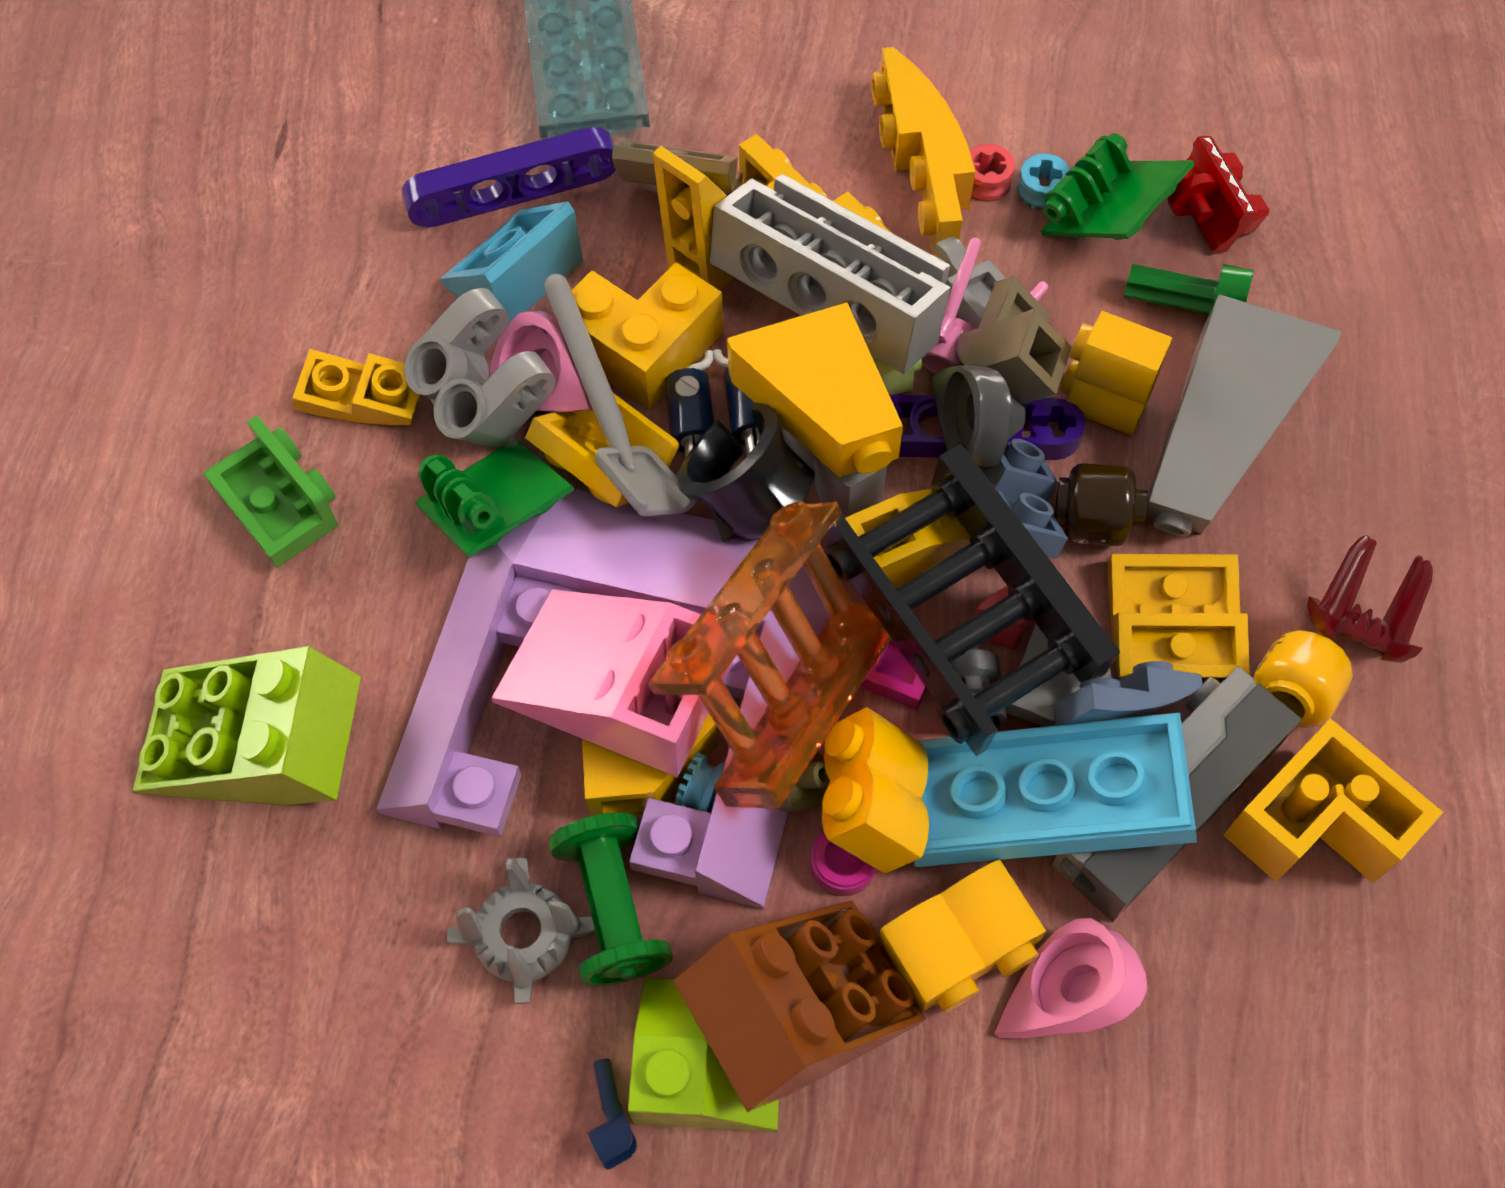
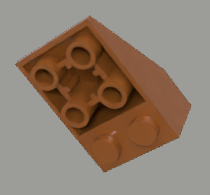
[673,900,926,1112]

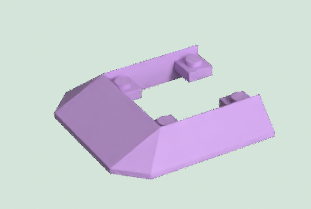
[376,489,841,910]

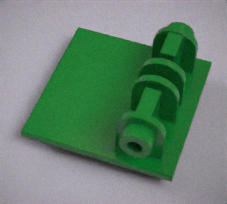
[1041,133,1195,240]
[414,438,574,558]

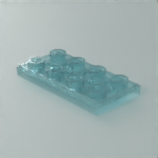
[524,0,650,140]

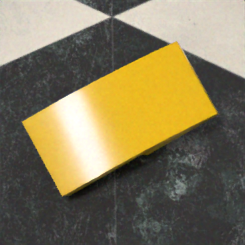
[292,349,420,425]

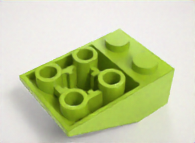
[133,646,361,805]

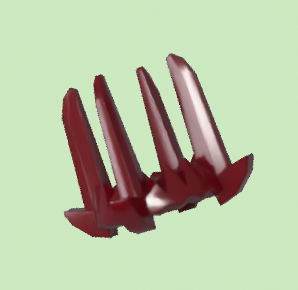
[1307,535,1433,663]

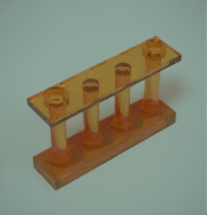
[648,502,892,810]

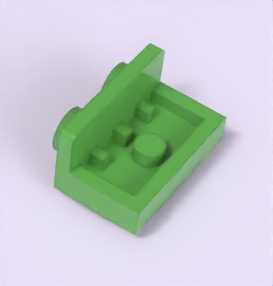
[203,415,339,568]

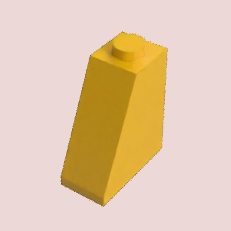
[727,302,903,477]

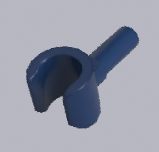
[587,1059,637,1170]

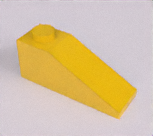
[652,146,734,290]

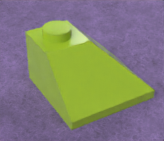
[628,978,779,1132]

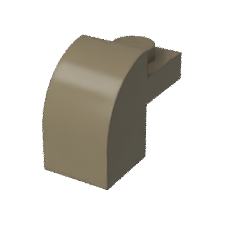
[957,276,1072,404]

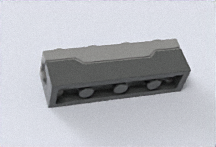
[1051,666,1302,922]

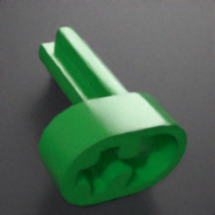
[1124,264,1254,315]

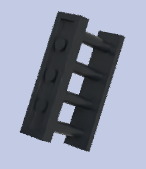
[824,444,1120,757]

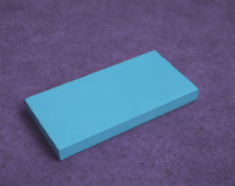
[913,712,1197,867]

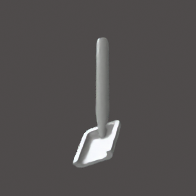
[544,274,697,516]

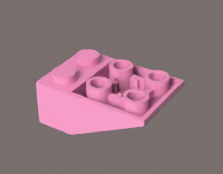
[492,589,733,777]

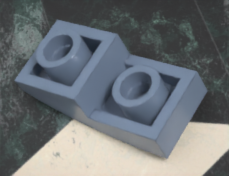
[982,438,1068,559]
[1054,661,1203,726]

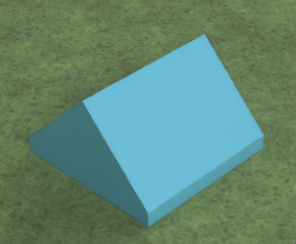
[439,201,583,324]

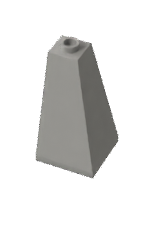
[1146,295,1342,537]

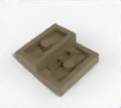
[612,140,743,196]

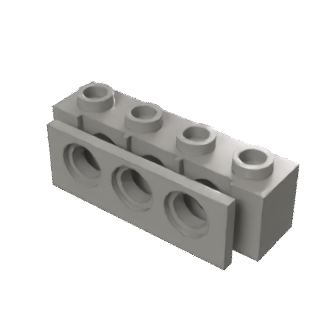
[710,174,950,374]

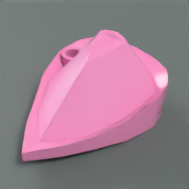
[489,311,593,413]
[994,918,1148,1039]

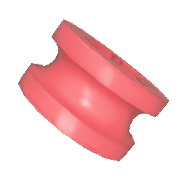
[970,144,1015,201]

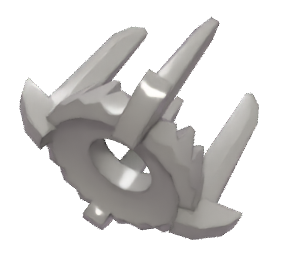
[447,857,595,1004]

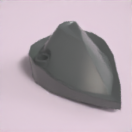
[931,365,1025,469]

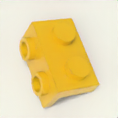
[525,393,679,507]

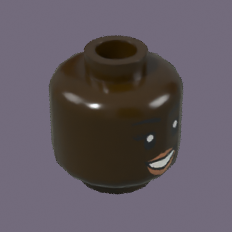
[1055,463,1148,546]

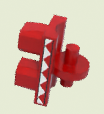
[1168,136,1269,253]

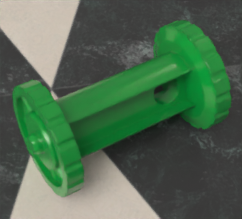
[549,812,673,987]

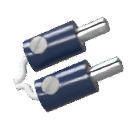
[665,349,761,458]

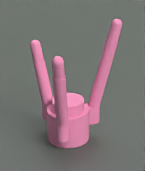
[921,237,1048,374]

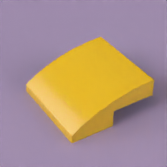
[1107,554,1250,679]

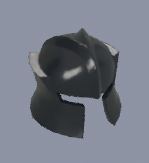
[677,402,815,542]

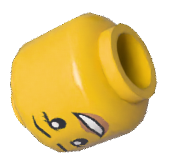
[1253,630,1353,728]

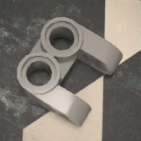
[404,288,556,449]

